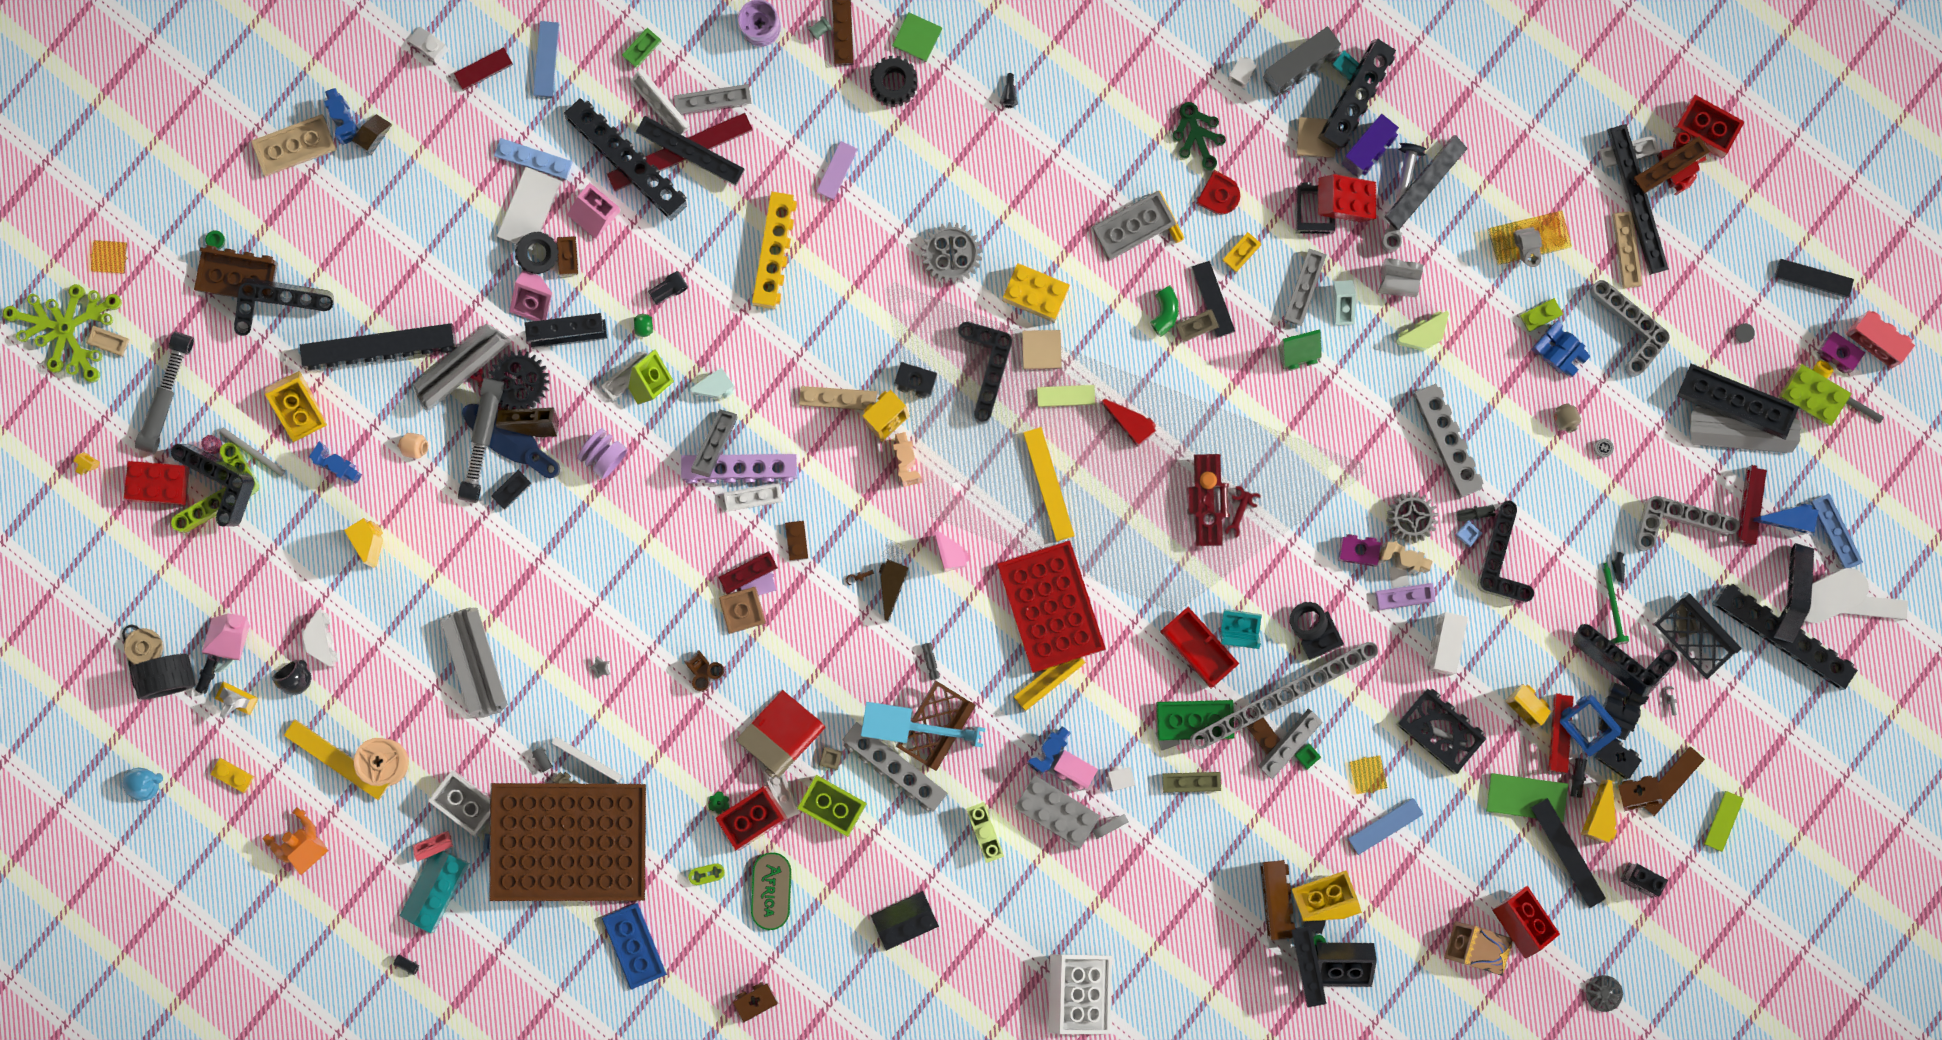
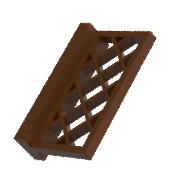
[895,680,976,771]

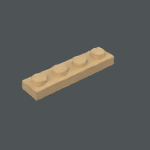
[799,386,877,410]

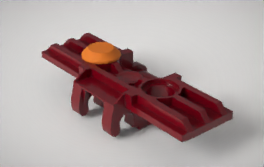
[1187,454,1230,546]

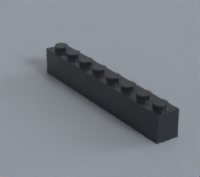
[299,323,457,372]

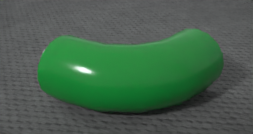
[1150,285,1179,337]

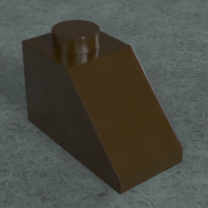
[352,114,393,156]

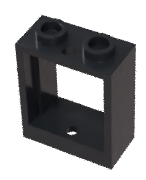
[1295,182,1335,234]

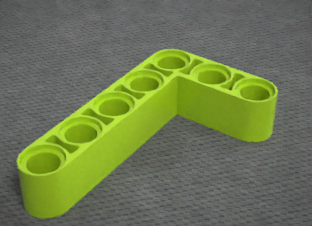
[171,443,260,533]

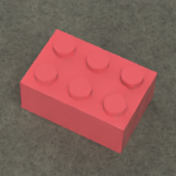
[1846,311,1915,369]

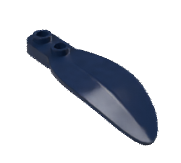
[462,404,561,479]

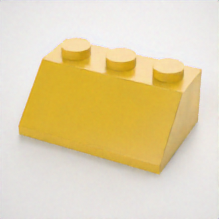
[344,518,383,568]

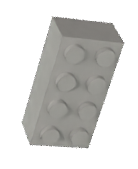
[1014,775,1100,849]

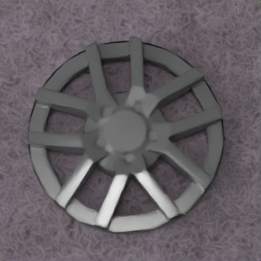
[1586,975,1623,1012]

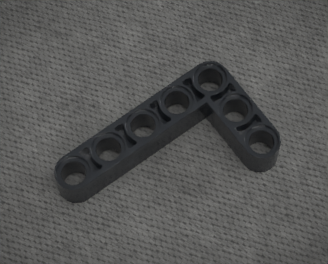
[234,278,334,336]
[958,322,1012,424]
[171,443,255,527]
[1477,500,1534,603]
[1773,543,1814,643]
[1573,624,1678,697]

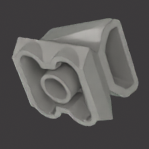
[1377,258,1423,298]

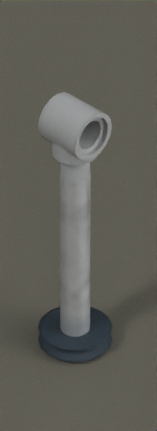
[1381,143,1427,253]

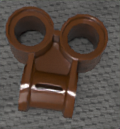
[684,650,726,692]

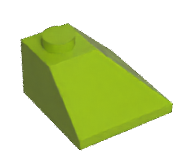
[628,349,674,405]

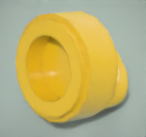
[1812,360,1834,379]

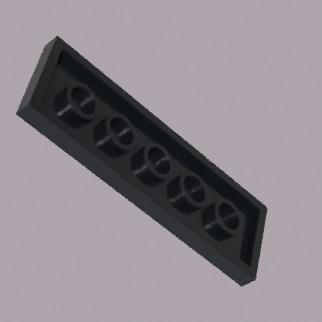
[1677,363,1799,440]

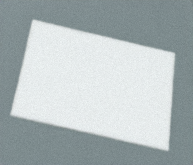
[1389,566,1410,588]

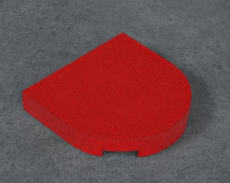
[1196,170,1241,215]

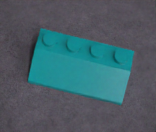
[399,851,470,933]

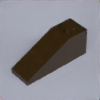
[496,407,559,438]
[878,559,909,623]

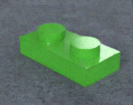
[622,27,662,69]

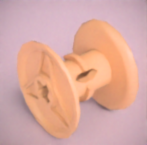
[354,738,409,786]

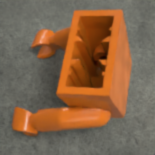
[262,807,329,875]

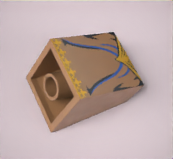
[1444,921,1513,976]

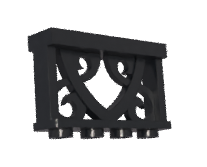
[1396,688,1487,775]

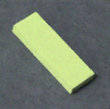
[1037,385,1095,407]

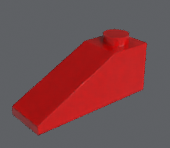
[1101,398,1156,447]

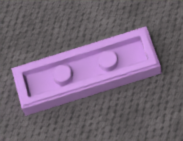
[816,141,858,200]
[1375,583,1436,611]

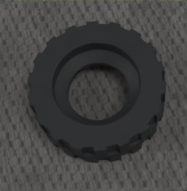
[515,232,559,274]

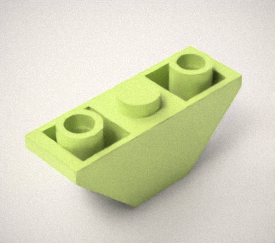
[1396,310,1449,352]
[966,802,1004,863]

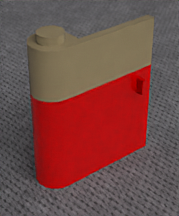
[736,689,826,779]

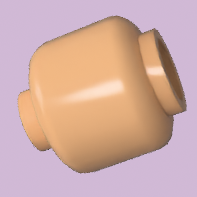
[398,433,429,459]

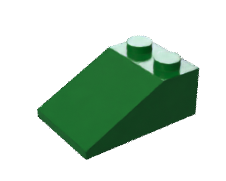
[1277,329,1322,371]

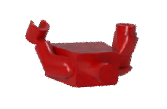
[1657,132,1707,196]

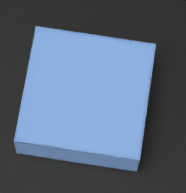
[1455,520,1482,548]

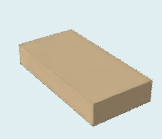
[86,326,130,357]

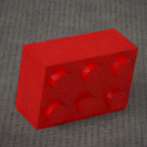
[1672,94,1745,159]
[1318,174,1376,223]
[123,461,190,506]
[715,786,788,851]
[1492,885,1560,959]

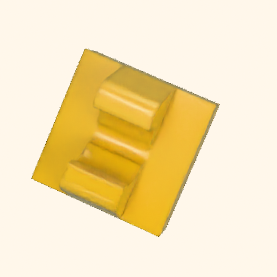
[74,452,100,476]

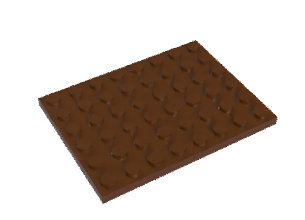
[489,783,646,901]

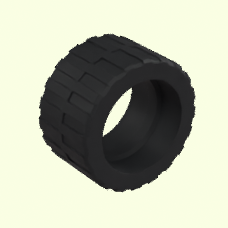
[130,654,196,700]

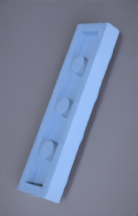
[494,138,573,180]

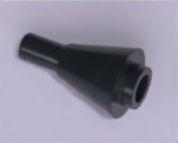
[999,73,1018,109]

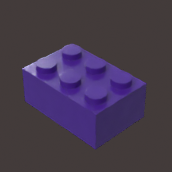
[1341,113,1399,178]

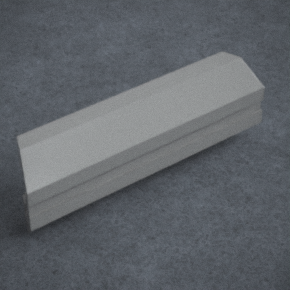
[413,324,512,413]
[1690,406,1801,453]
[441,607,508,718]

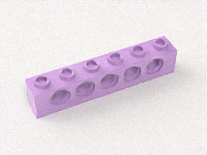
[681,454,797,484]

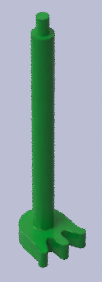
[1603,563,1630,646]

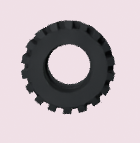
[870,55,918,107]

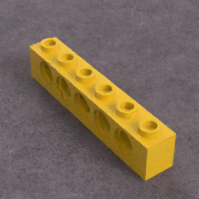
[752,191,797,309]

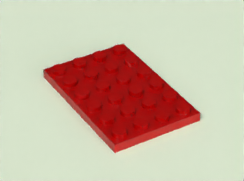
[997,540,1106,673]

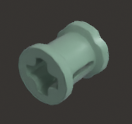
[807,16,833,41]

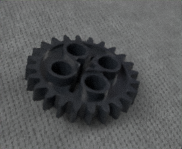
[489,350,551,410]

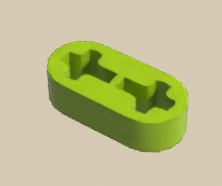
[688,863,725,885]

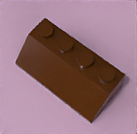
[1260,860,1295,940]

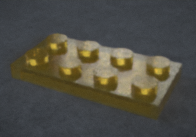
[1488,210,1572,266]

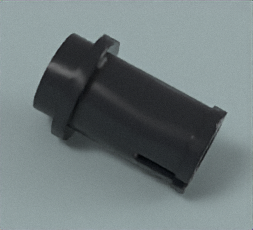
[393,954,420,976]

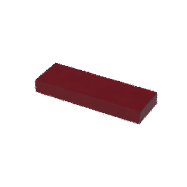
[454,47,513,91]
[718,551,778,594]

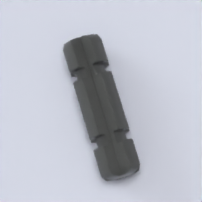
[922,643,940,680]

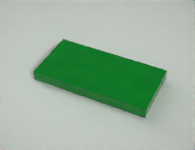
[1156,700,1235,741]

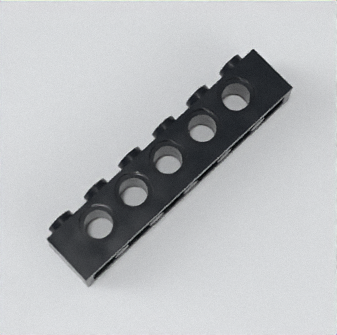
[1318,38,1396,150]

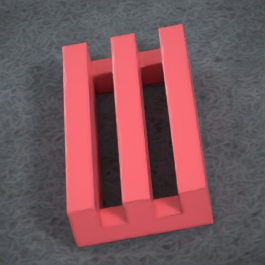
[413,831,453,862]

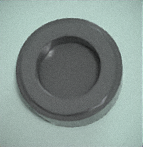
[1734,323,1755,343]

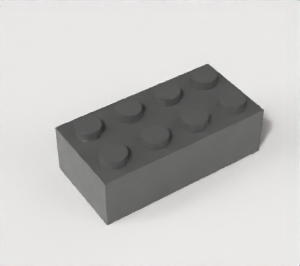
[1263,26,1341,96]

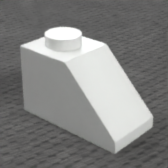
[407,26,449,64]

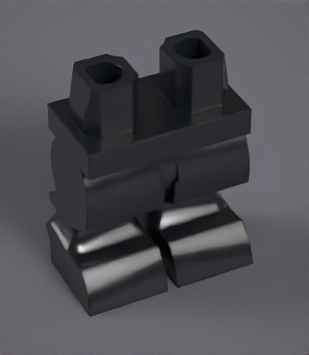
[1598,682,1649,740]
[1620,862,1668,899]

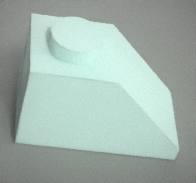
[1333,280,1356,326]
[690,367,736,399]

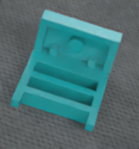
[1220,609,1262,649]

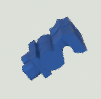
[324,88,359,145]
[1531,320,1591,378]
[309,441,363,484]
[1026,726,1071,775]

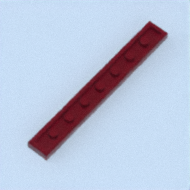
[607,112,753,192]

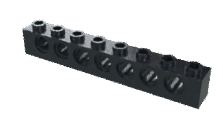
[564,98,687,221]
[1712,584,1858,690]

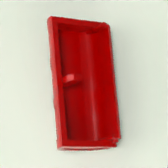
[1160,606,1240,689]

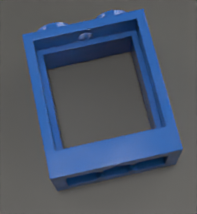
[1560,694,1621,757]

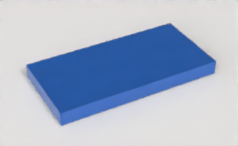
[602,903,667,990]

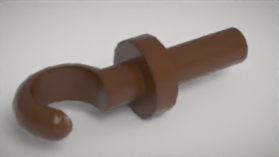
[846,569,874,586]

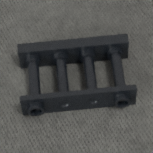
[524,313,608,349]

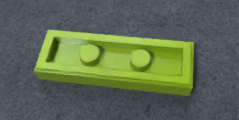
[1704,791,1744,852]

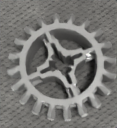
[1386,491,1438,543]

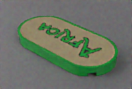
[751,852,792,930]

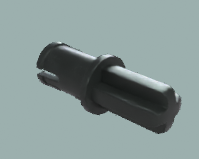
[1456,504,1496,522]

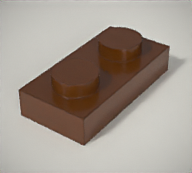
[557,236,578,276]
[785,520,809,561]
[1246,717,1280,755]

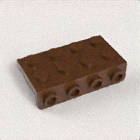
[194,245,278,304]

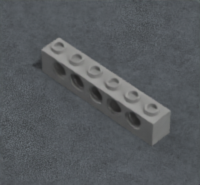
[1413,383,1484,499]
[842,722,948,812]

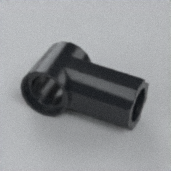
[648,271,689,305]

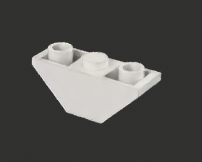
[302,609,338,668]

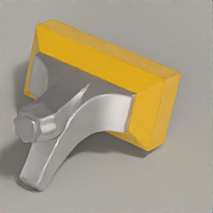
[214,681,259,719]

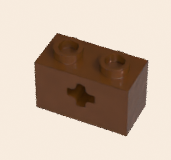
[1618,776,1663,812]
[733,982,779,1023]

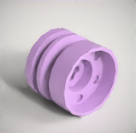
[738,0,781,47]
[577,428,628,479]

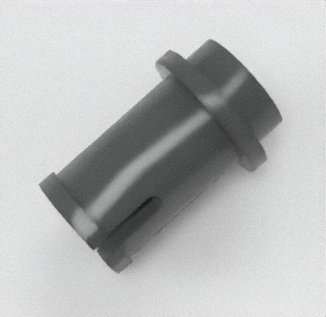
[531,747,553,773]

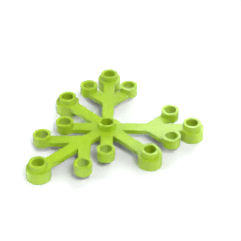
[3,284,122,383]

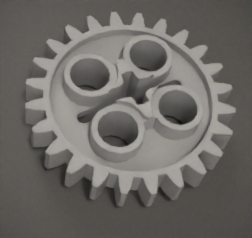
[921,222,983,284]

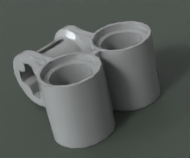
[1513,227,1542,267]

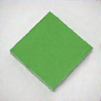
[892,12,943,62]

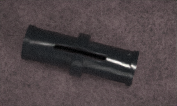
[195,655,220,694]
[1570,758,1588,798]

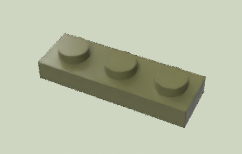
[1162,772,1221,793]

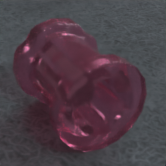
[201,435,223,454]

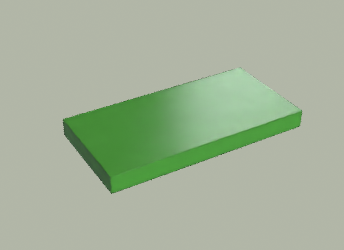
[1486,773,1568,822]

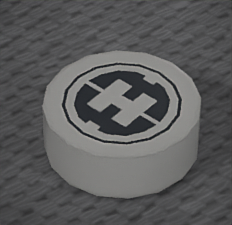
[1594,438,1614,458]

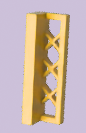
[1013,658,1086,712]

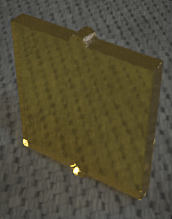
[90,240,128,274]
[1349,755,1388,795]

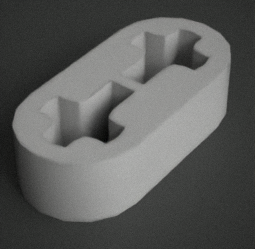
[1093,814,1129,839]

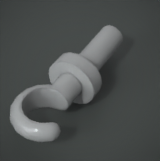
[1664,686,1677,716]

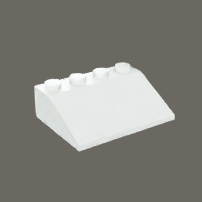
[1048,954,1112,1034]

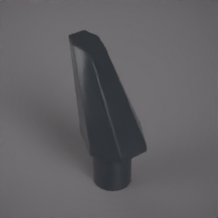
[1611,552,1625,583]

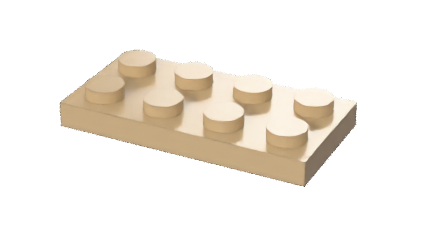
[251,114,337,177]

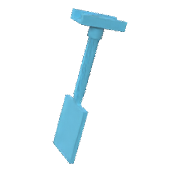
[861,701,986,748]

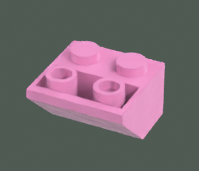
[567,182,621,239]
[1053,750,1098,791]

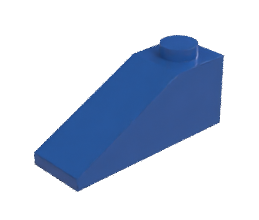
[1753,504,1819,534]

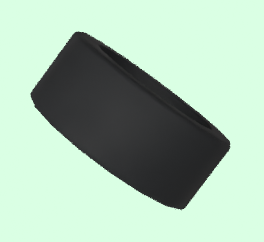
[1289,602,1328,640]

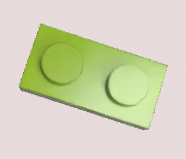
[1520,298,1563,333]

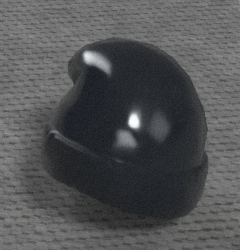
[272,660,312,696]

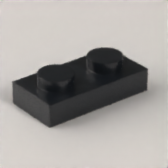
[491,469,532,510]

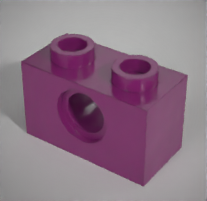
[1817,331,1866,374]
[1338,534,1381,567]

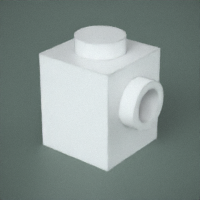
[1105,765,1135,791]

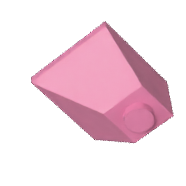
[509,270,552,321]
[935,531,970,572]
[202,613,250,661]

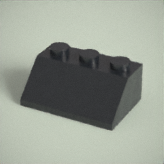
[870,891,939,951]
[1315,942,1377,987]

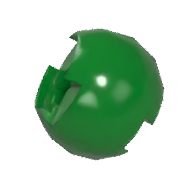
[634,313,653,338]

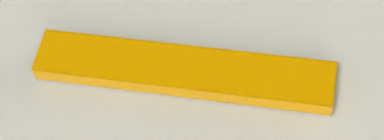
[1023,427,1075,542]
[284,719,390,800]

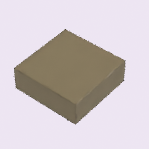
[819,747,843,770]

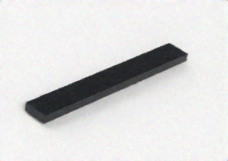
[1607,124,1669,275]

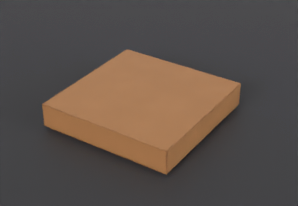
[719,586,766,634]

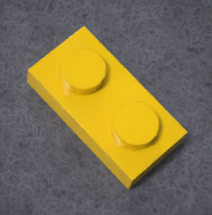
[1222,232,1262,273]
[210,758,255,793]

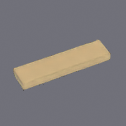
[1612,211,1643,289]

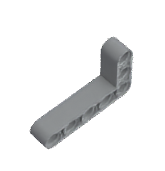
[1590,280,1670,377]
[1635,496,1740,551]

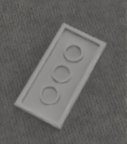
[1092,190,1177,261]

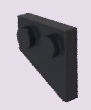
[1301,611,1344,661]

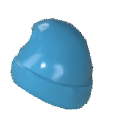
[122,767,163,801]

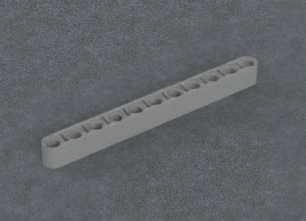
[1190,642,1378,750]

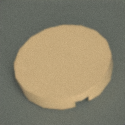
[124,628,164,665]

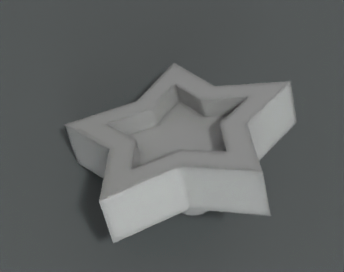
[590,656,610,679]

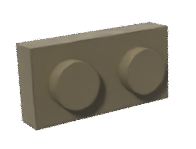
[1176,309,1219,343]

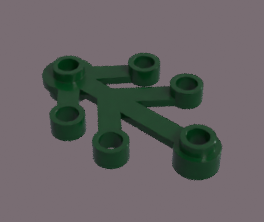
[1172,102,1226,171]

